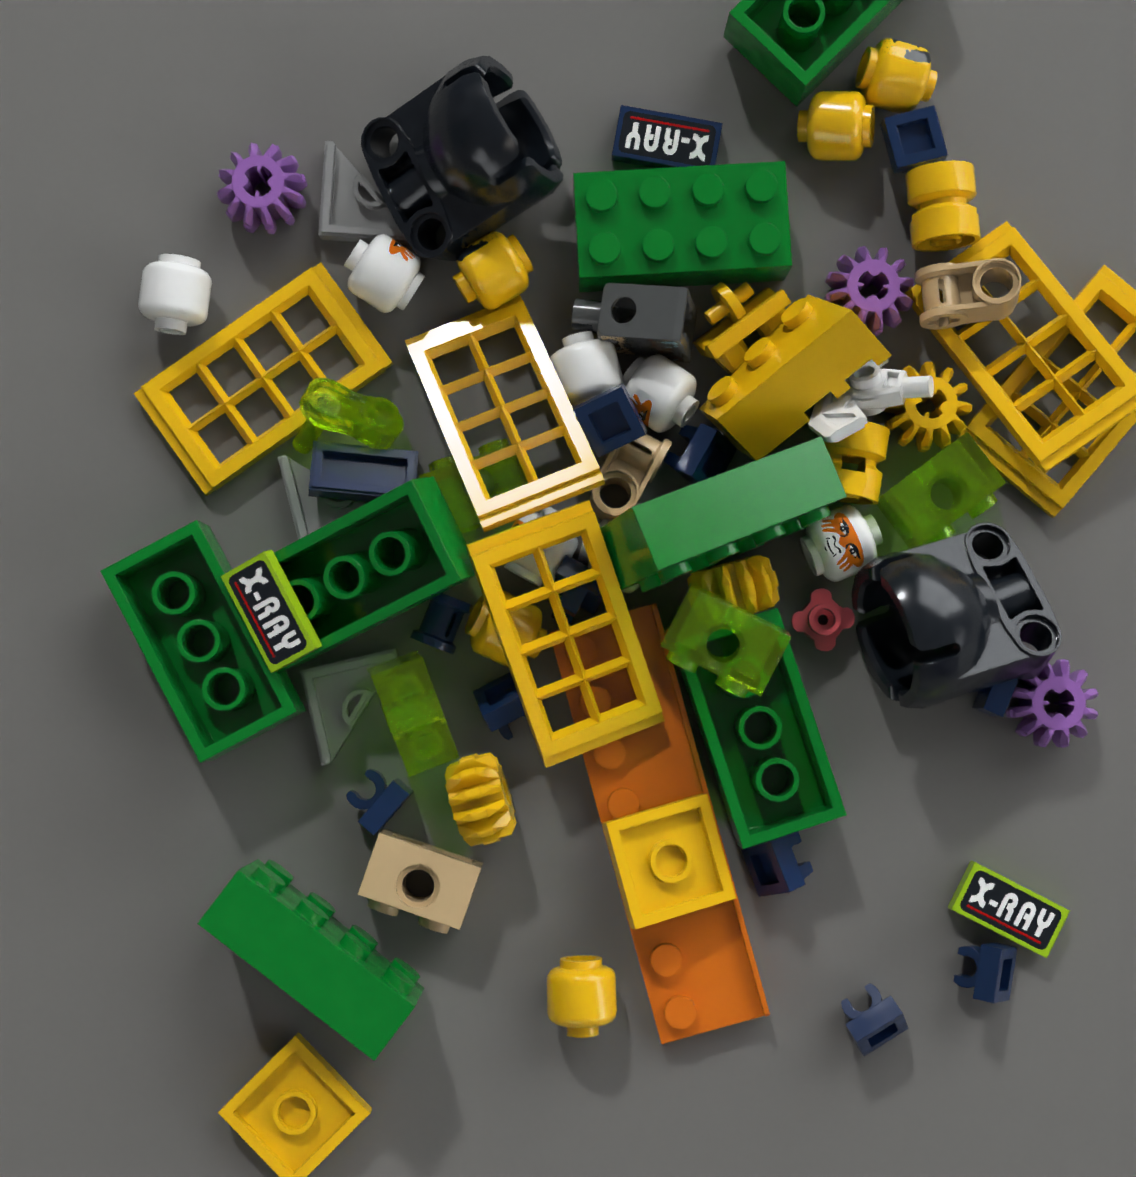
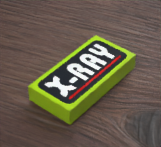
[221,550,322,673]
[948,860,1070,958]

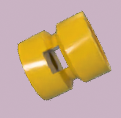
[905,160,981,252]
[823,421,890,505]

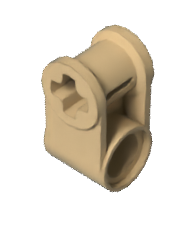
[914,258,1022,330]
[590,434,673,520]

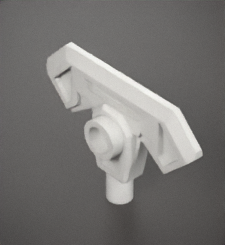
[808,359,934,443]

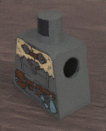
[572,283,697,363]

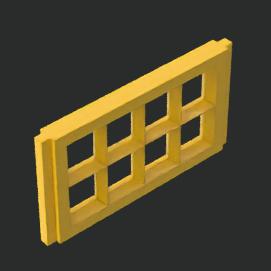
[905,221,1136,474]
[133,262,393,496]
[956,264,1136,518]
[404,295,605,533]
[466,500,665,768]

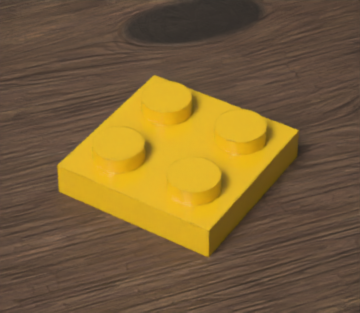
[602,793,736,930]
[218,1032,372,1177]

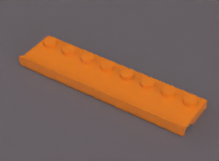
[549,603,770,1044]

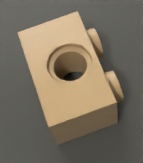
[358,829,483,934]

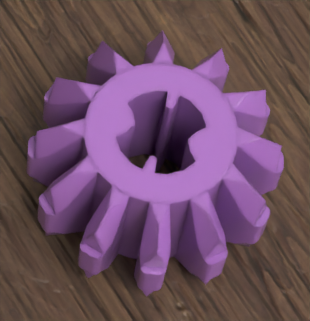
[217,142,308,234]
[824,246,914,336]
[1005,659,1099,748]

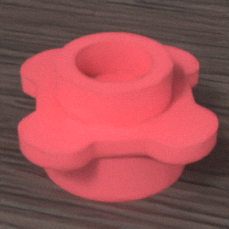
[791,588,855,651]

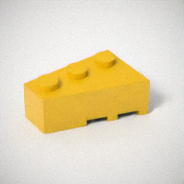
[699,294,892,461]

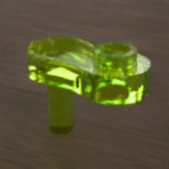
[292,378,404,454]

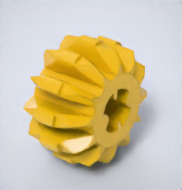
[884,361,972,452]
[687,555,780,624]
[444,752,517,846]

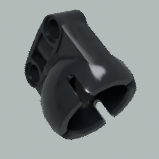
[361,56,564,261]
[851,522,1062,709]

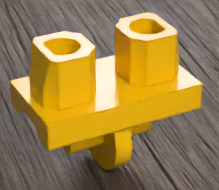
[693,282,792,375]

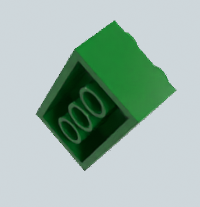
[723,0,903,107]
[573,161,792,292]
[600,436,847,593]
[274,476,476,673]
[100,520,307,763]
[671,608,847,849]
[197,859,424,1061]

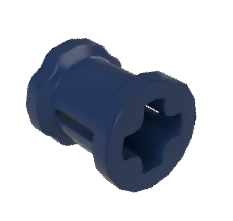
[410,593,473,654]

